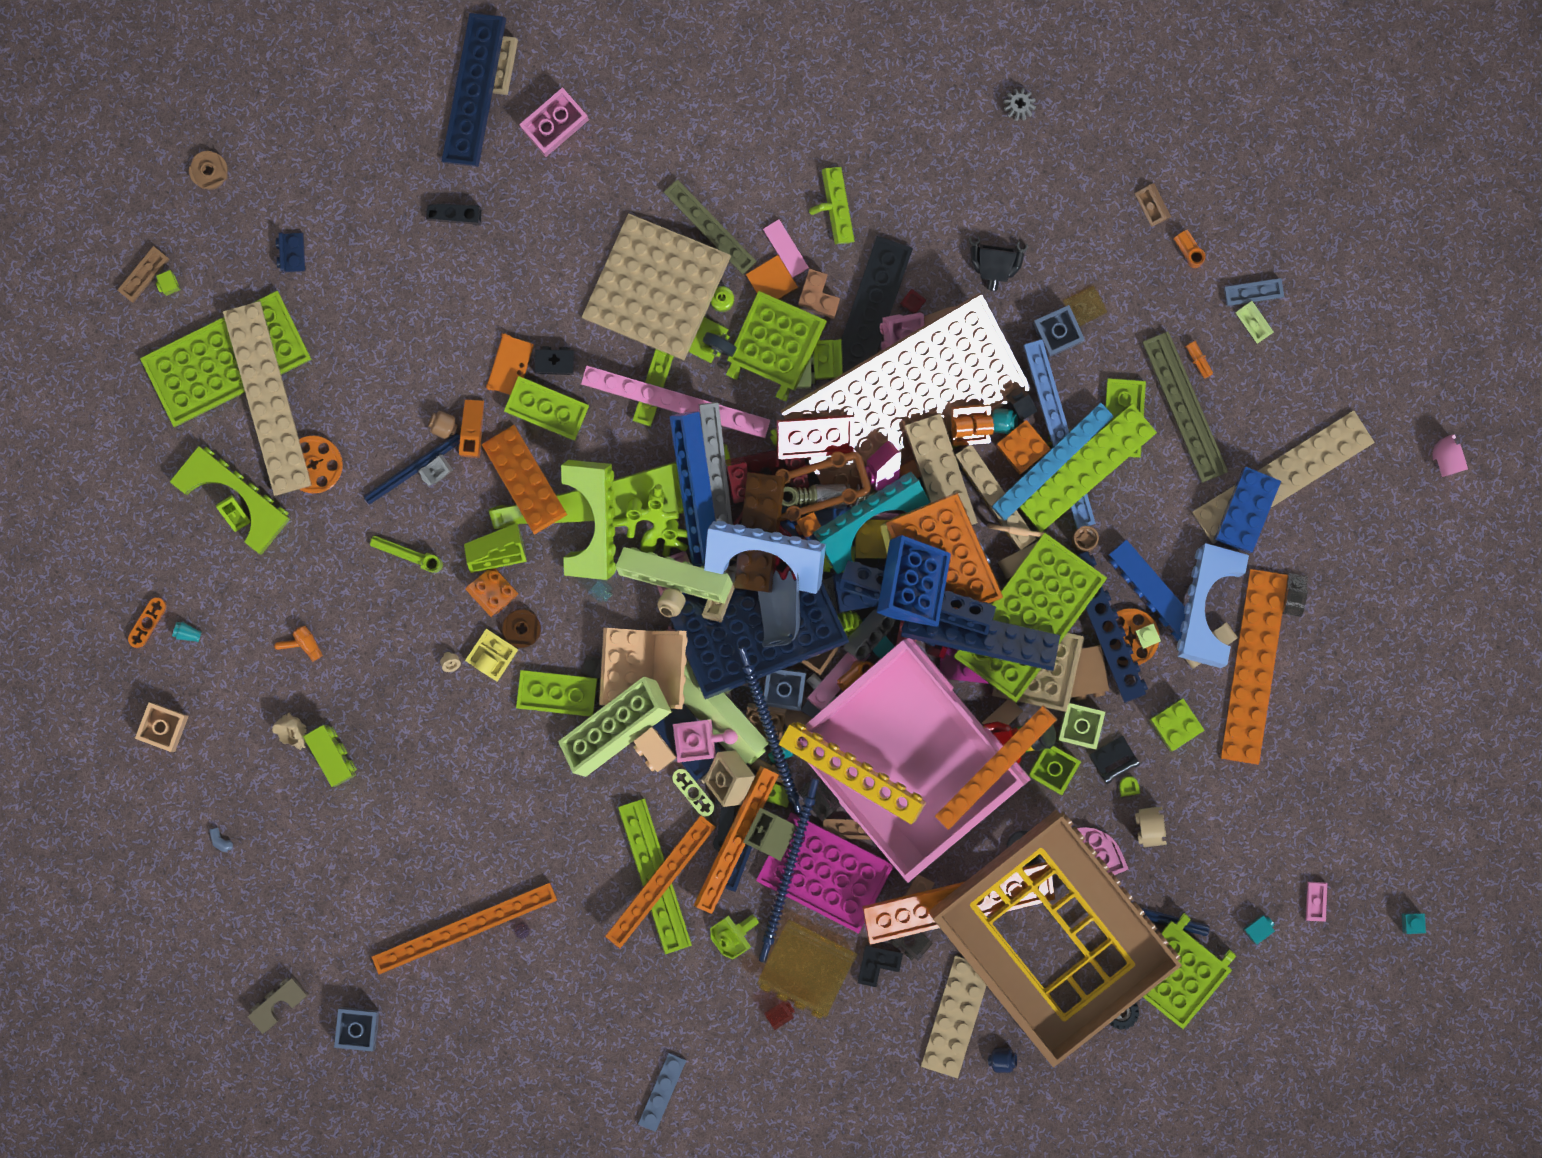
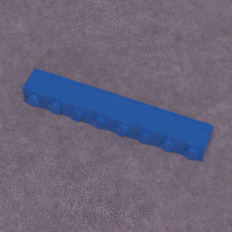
[669,412,716,567]

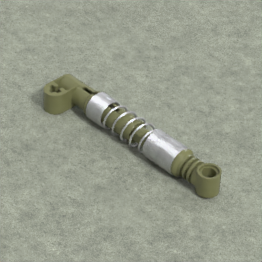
[782,484,927,509]

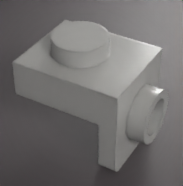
[418,455,453,486]

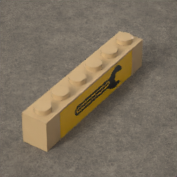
[955,444,1036,550]

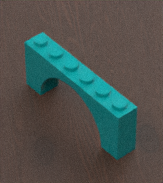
[813,472,930,574]

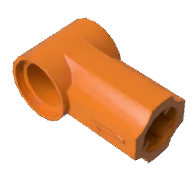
[1173,229,1205,268]
[837,660,874,691]

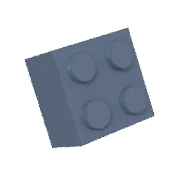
[1032,305,1085,358]
[334,1007,379,1051]

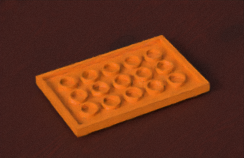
[886,492,1003,609]

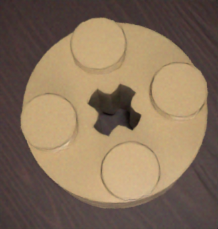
[1135,806,1167,847]

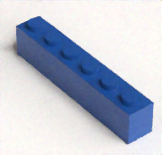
[1107,540,1186,641]

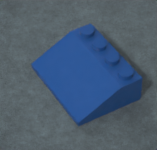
[877,535,951,627]

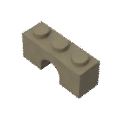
[248,977,309,1034]

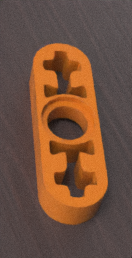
[128,598,166,648]

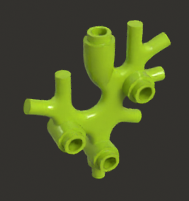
[613,484,688,557]

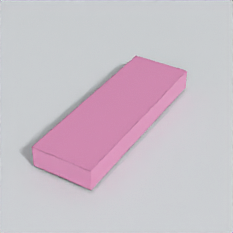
[763,219,809,278]

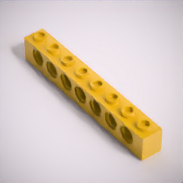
[778,722,926,825]

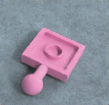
[673,719,738,762]

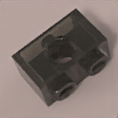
[889,932,933,961]

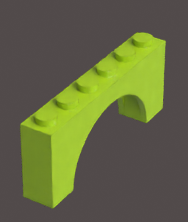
[170,446,290,555]
[561,460,616,580]

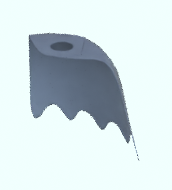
[758,571,800,647]

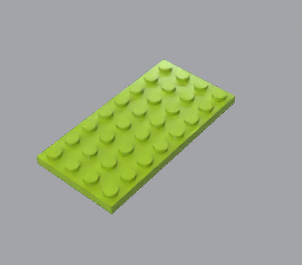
[140,291,312,427]
[954,533,1107,703]

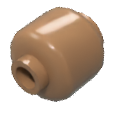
[428,411,458,439]

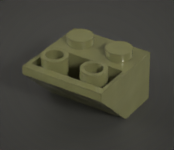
[743,808,796,861]

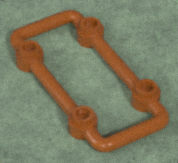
[775,452,871,522]

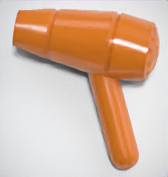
[274,626,323,662]

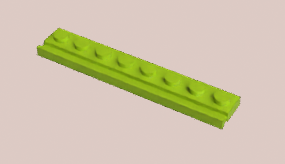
[617,799,692,954]

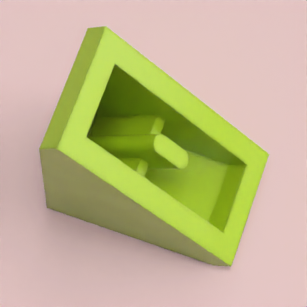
[215,495,251,532]

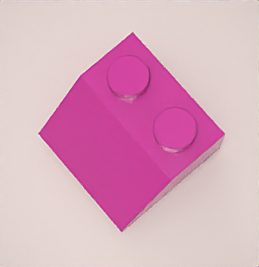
[865,441,901,490]

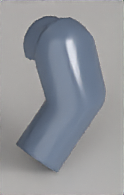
[209,828,233,852]

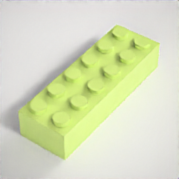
[558,676,671,777]

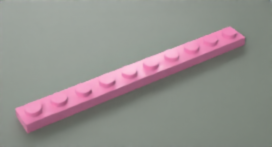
[581,366,770,438]

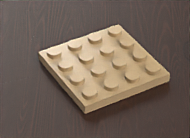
[992,633,1084,712]

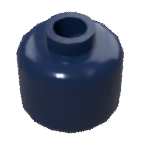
[988,1048,1017,1073]

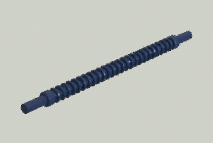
[737,645,802,815]

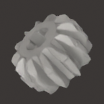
[1004,88,1036,121]

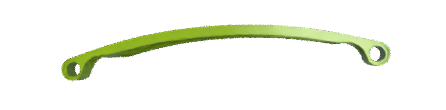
[488,444,731,529]

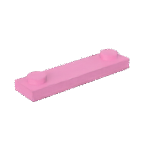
[807,652,871,711]

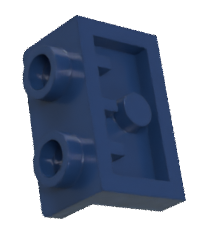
[276,232,306,273]

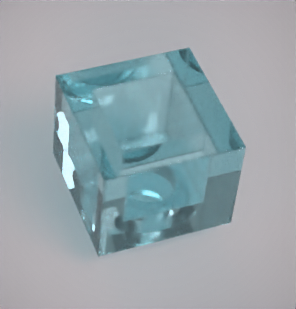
[588,579,613,603]

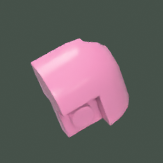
[1432,434,1468,477]

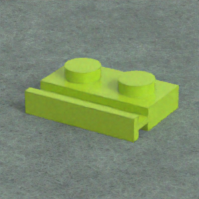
[814,339,843,380]

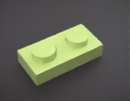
[1235,301,1274,344]

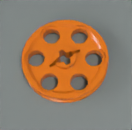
[299,436,343,494]
[1103,608,1160,666]

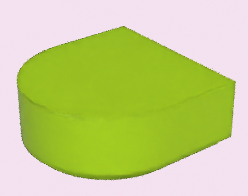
[1119,776,1140,797]

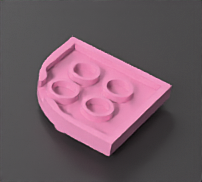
[1077,827,1129,875]

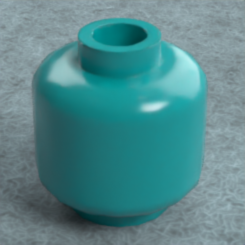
[991,408,1018,434]

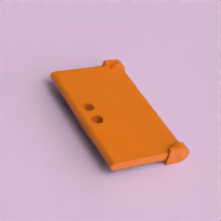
[485,333,534,395]

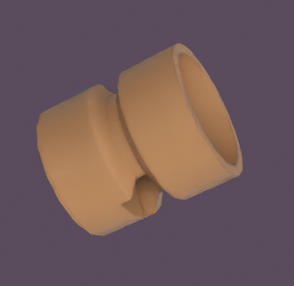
[1072,526,1099,553]

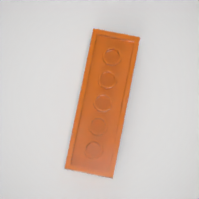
[482,425,567,535]

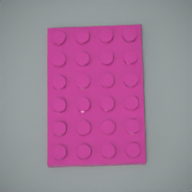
[756,812,893,934]

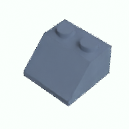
[764,667,807,711]

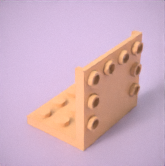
[599,628,688,709]

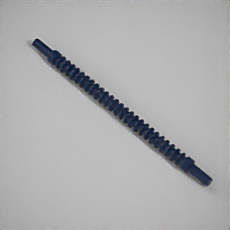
[759,777,819,963]

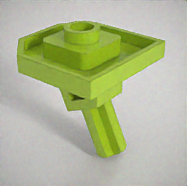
[710,914,759,959]

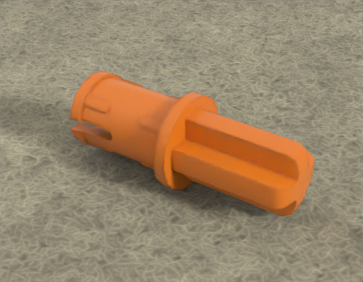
[1185,341,1213,378]

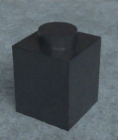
[1006,386,1037,421]

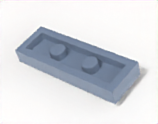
[1224,278,1284,306]

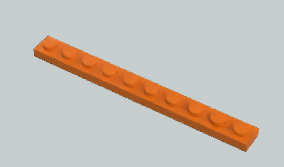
[372,883,557,975]

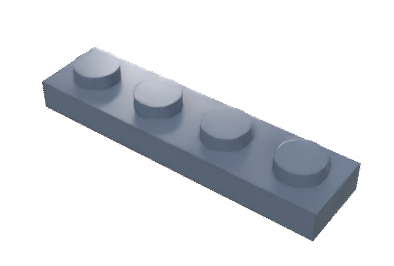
[638,1053,686,1132]

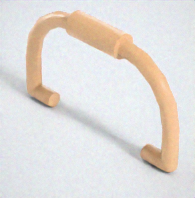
[987,524,1044,537]

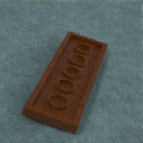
[734,472,785,593]

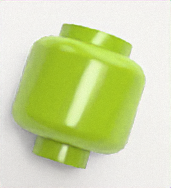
[710,286,734,312]

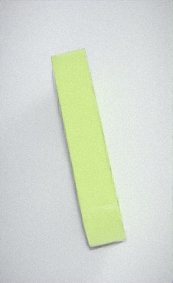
[673,769,714,816]

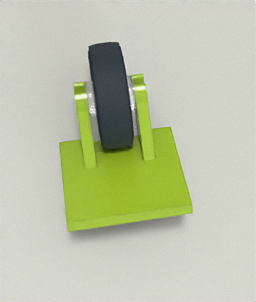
[689,317,736,363]

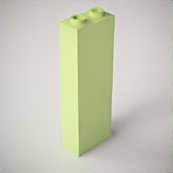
[683,660,769,765]

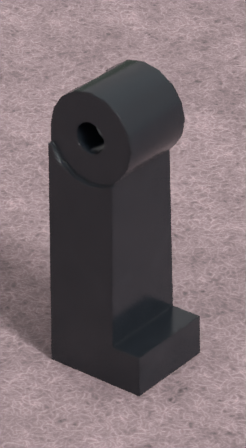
[426,204,482,226]
[713,798,735,852]

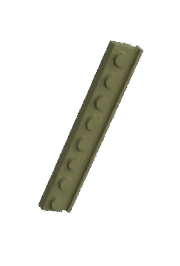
[1142,331,1228,483]

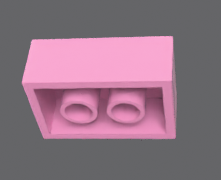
[519,87,589,157]

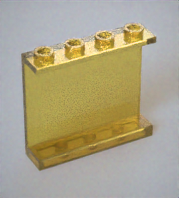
[756,919,858,1019]

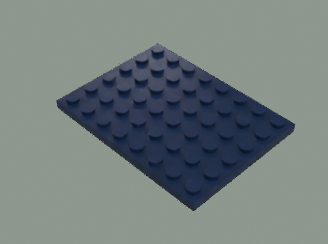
[669,572,849,700]

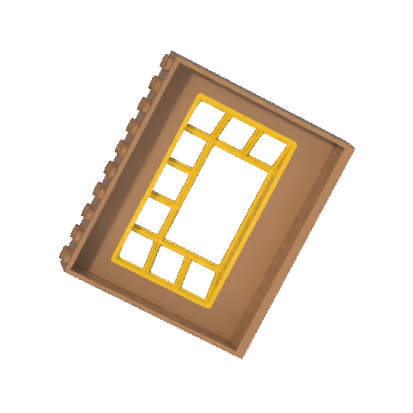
[929,809,1182,1068]

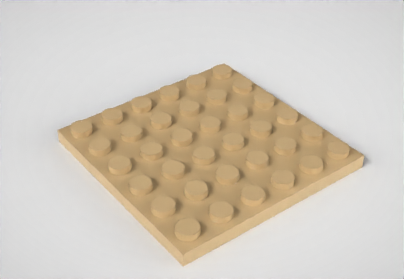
[582,213,731,361]

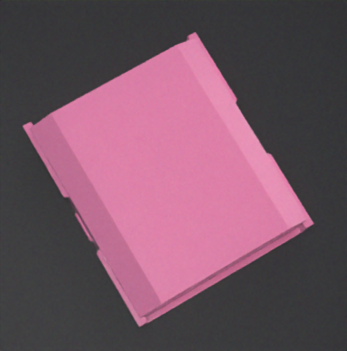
[800,638,1031,882]

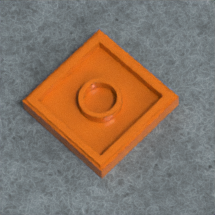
[746,255,798,299]

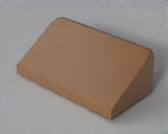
[1134,184,1171,227]

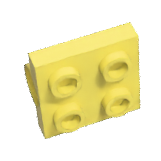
[465,629,518,682]

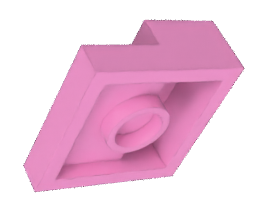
[880,313,924,350]

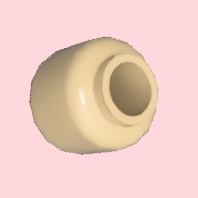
[657,588,686,617]

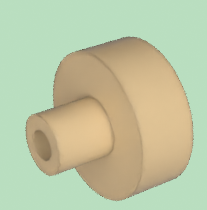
[440,652,461,672]

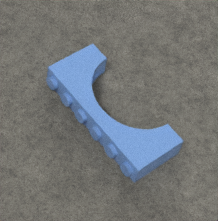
[704,521,826,594]
[1177,543,1249,668]

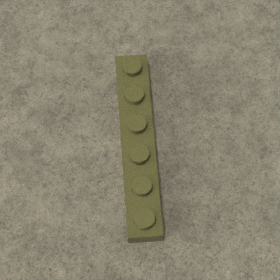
[664,179,757,275]

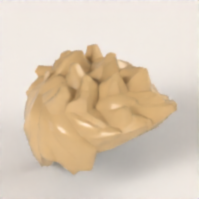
[272,713,307,750]

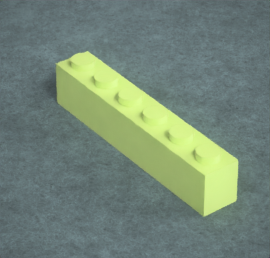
[615,547,733,604]

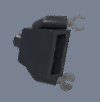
[969,236,1028,291]

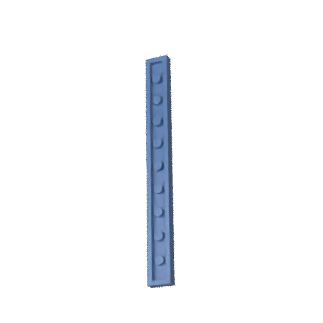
[1023,339,1096,529]

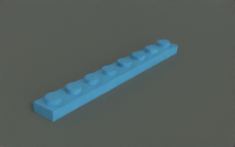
[991,403,1114,521]

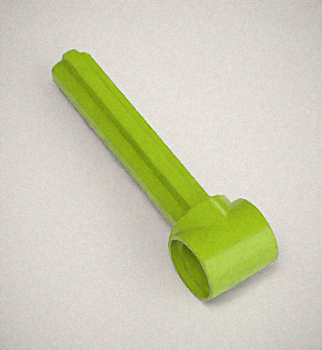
[370,536,443,573]

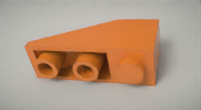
[459,400,484,458]

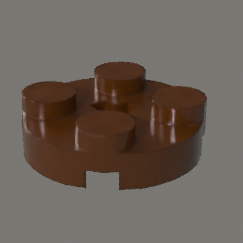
[502,609,541,648]

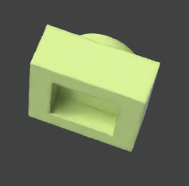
[1135,624,1161,649]

